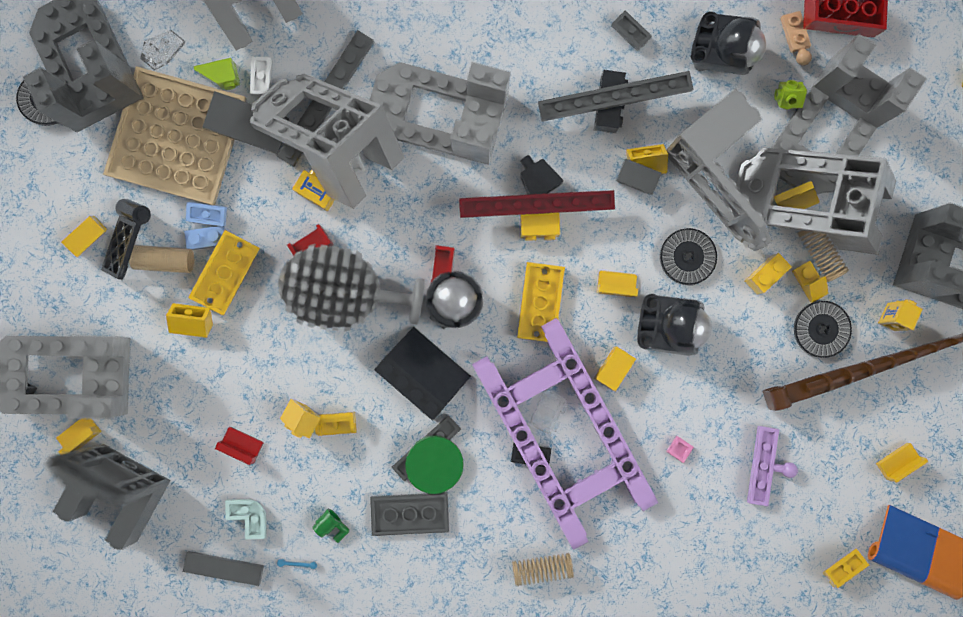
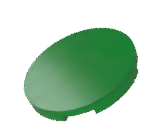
[405,435,464,494]

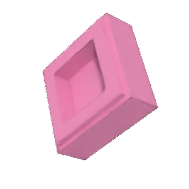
[666,436,694,463]

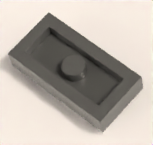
[611,10,652,51]

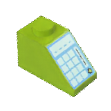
[193,58,241,90]

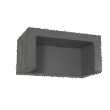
[616,159,662,195]

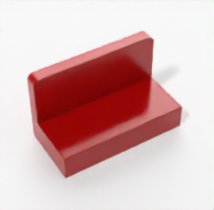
[215,427,264,465]

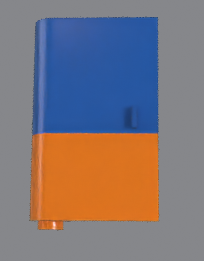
[868,505,963,600]

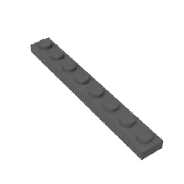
[277,30,374,167]
[538,71,694,122]

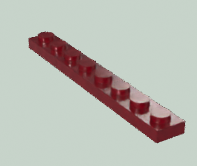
[459,190,615,218]

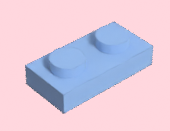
[186,201,227,226]
[185,226,225,250]

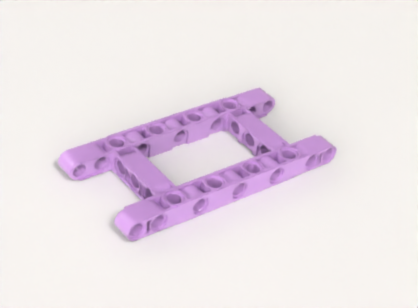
[472,318,658,550]

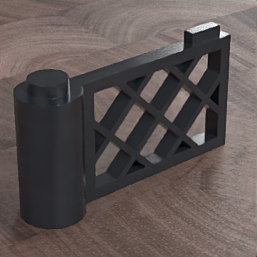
[101,199,151,280]

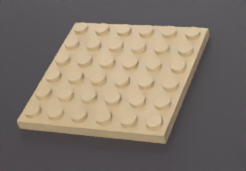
[103,66,247,205]

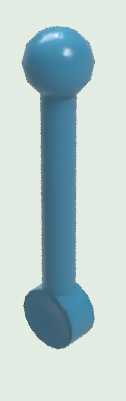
[277,559,317,569]

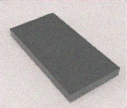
[203,91,289,154]
[370,492,449,536]

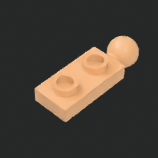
[780,11,812,66]

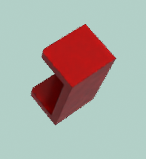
[287,224,334,256]
[430,245,455,284]

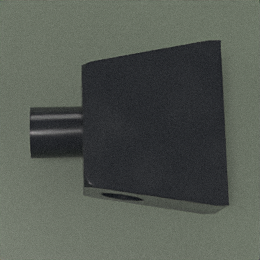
[520,155,564,195]

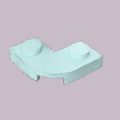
[225,499,267,539]

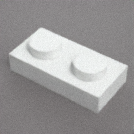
[250,56,272,96]

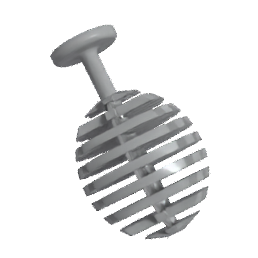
[278,244,425,332]

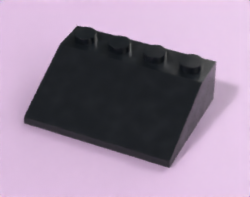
[374,327,471,421]

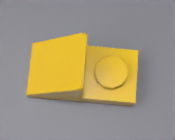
[792,261,829,303]

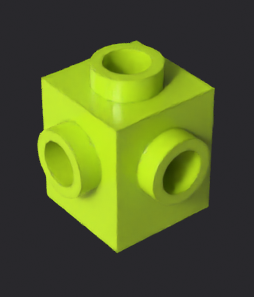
[774,80,807,110]

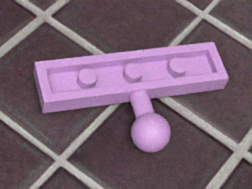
[747,426,798,506]

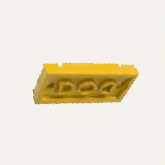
[188,230,260,316]
[517,262,565,342]

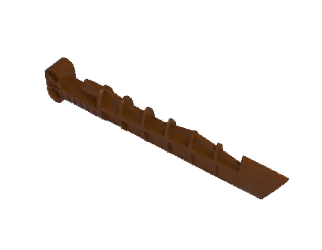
[762,333,963,411]

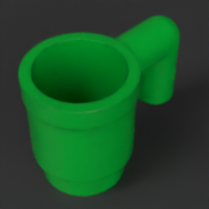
[312,508,349,543]

